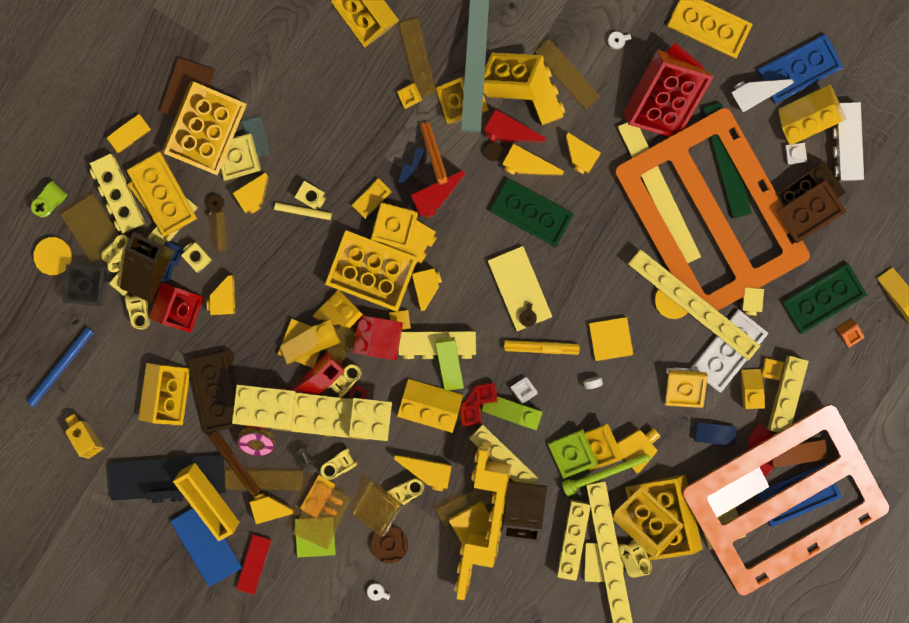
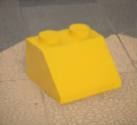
[436,77,489,124]

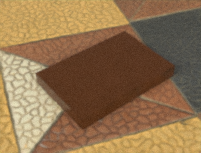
[160,57,215,117]
[776,179,846,243]

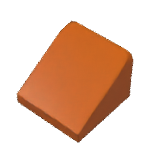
[836,319,865,348]

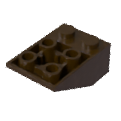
[776,161,846,205]
[120,232,175,303]
[502,481,547,543]

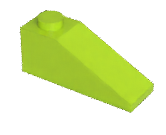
[482,396,543,430]

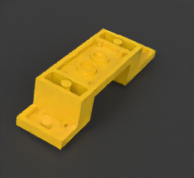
[454,441,512,600]

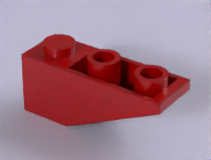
[291,352,345,395]

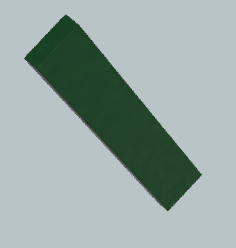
[703,103,752,219]

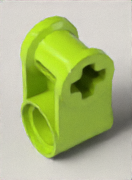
[31,181,67,218]

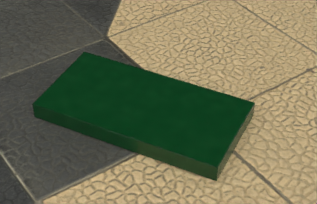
[489,178,574,248]
[782,263,868,335]

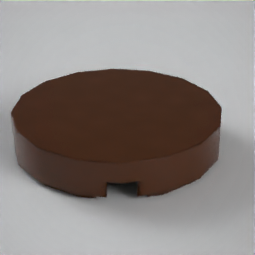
[370,525,408,564]

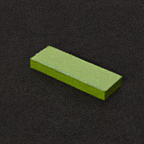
[436,337,464,391]

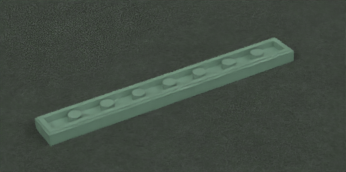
[461,0,489,133]

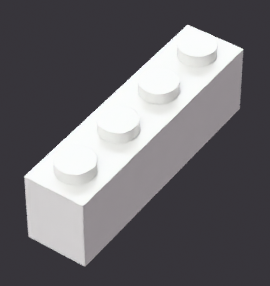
[832,102,864,181]

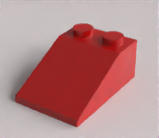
[484,109,546,144]
[411,170,465,219]

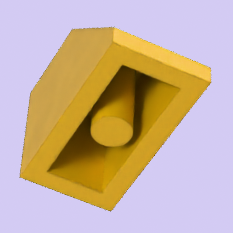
[565,133,601,174]
[233,173,269,214]
[412,268,442,311]
[207,276,235,315]
[741,369,765,409]
[250,493,294,524]

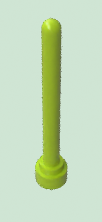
[562,454,650,496]

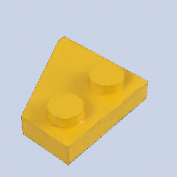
[313,290,363,328]

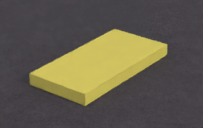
[488,246,552,331]

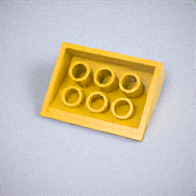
[162,81,247,175]
[325,230,418,312]
[625,474,703,561]

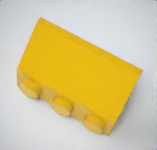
[331,0,399,48]
[483,53,544,100]
[778,84,847,146]
[138,363,190,425]
[397,379,463,433]
[613,486,684,559]

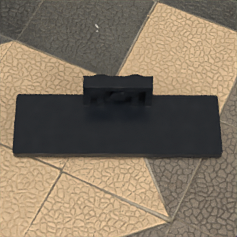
[108,455,226,503]

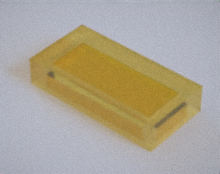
[216,212,228,251]

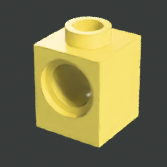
[295,181,326,210]
[181,242,213,273]
[741,287,764,316]

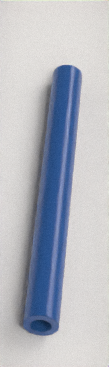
[27,327,94,407]

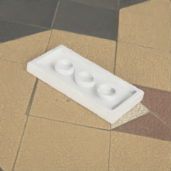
[690,309,768,393]

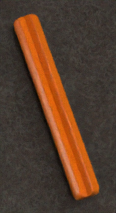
[420,122,448,184]

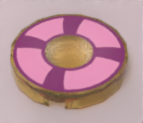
[237,428,276,457]

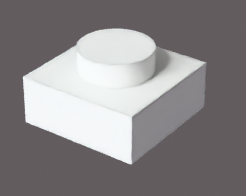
[785,143,807,165]
[511,377,538,404]

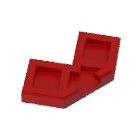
[460,383,498,427]
[747,423,774,477]

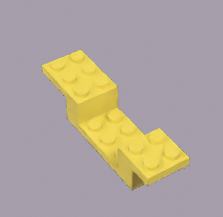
[232,385,392,441]

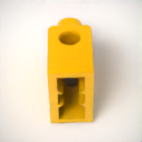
[65,414,105,459]
[616,428,661,474]

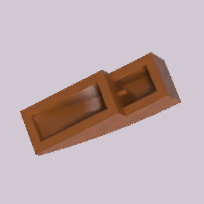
[771,439,827,467]

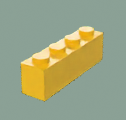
[173,463,240,541]

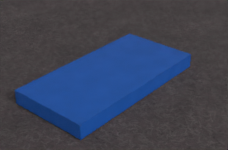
[757,34,844,104]
[757,462,842,527]
[170,508,242,587]

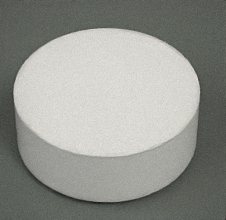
[583,377,603,389]

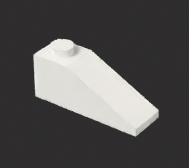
[731,79,794,112]

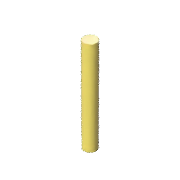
[274,202,332,220]

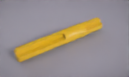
[504,340,580,355]

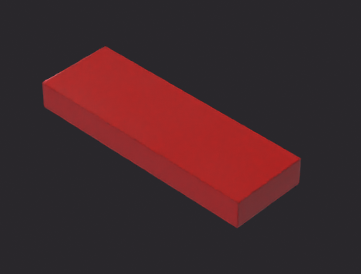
[236,534,272,595]

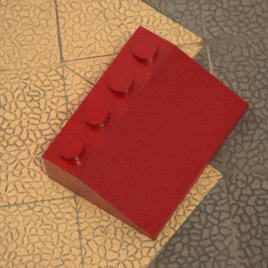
[623,49,714,137]

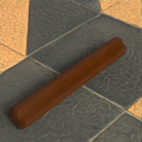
[209,431,260,496]

